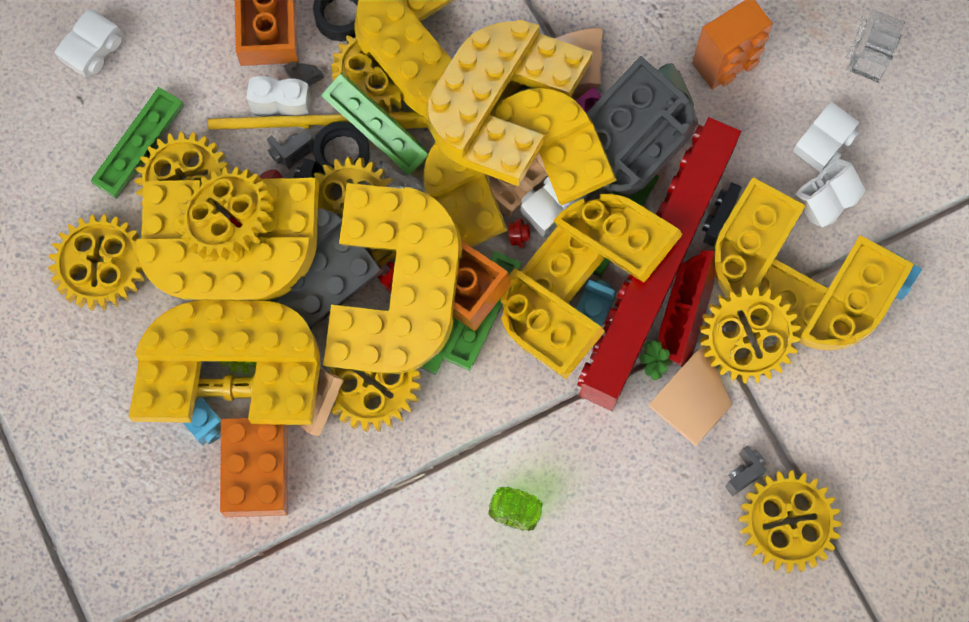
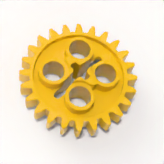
[331,35,405,113]
[134,131,231,212]
[314,157,393,251]
[177,167,275,262]
[48,214,145,311]
[700,284,801,383]
[328,367,422,432]
[738,470,842,574]

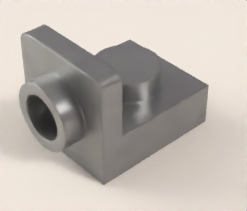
[267,129,314,170]
[725,445,766,497]

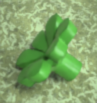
[639,340,673,380]

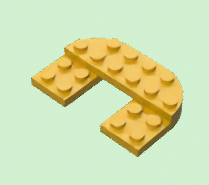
[354,0,526,118]
[428,20,593,186]
[424,88,617,247]
[715,177,914,351]
[136,178,319,301]
[323,183,462,374]
[500,194,683,380]
[128,300,320,425]

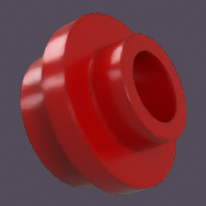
[508,218,531,248]

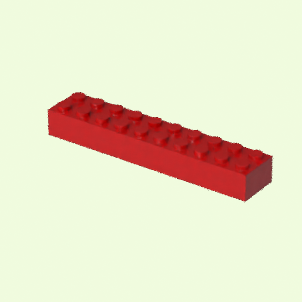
[577,117,742,411]

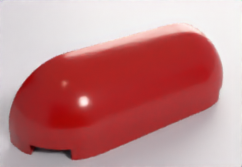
[659,250,715,367]

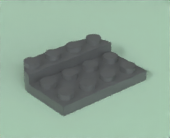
[587,56,698,197]
[268,208,384,330]

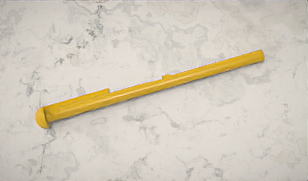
[208,112,429,130]

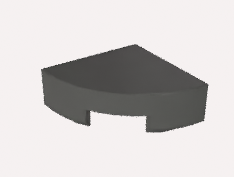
[284,62,324,86]

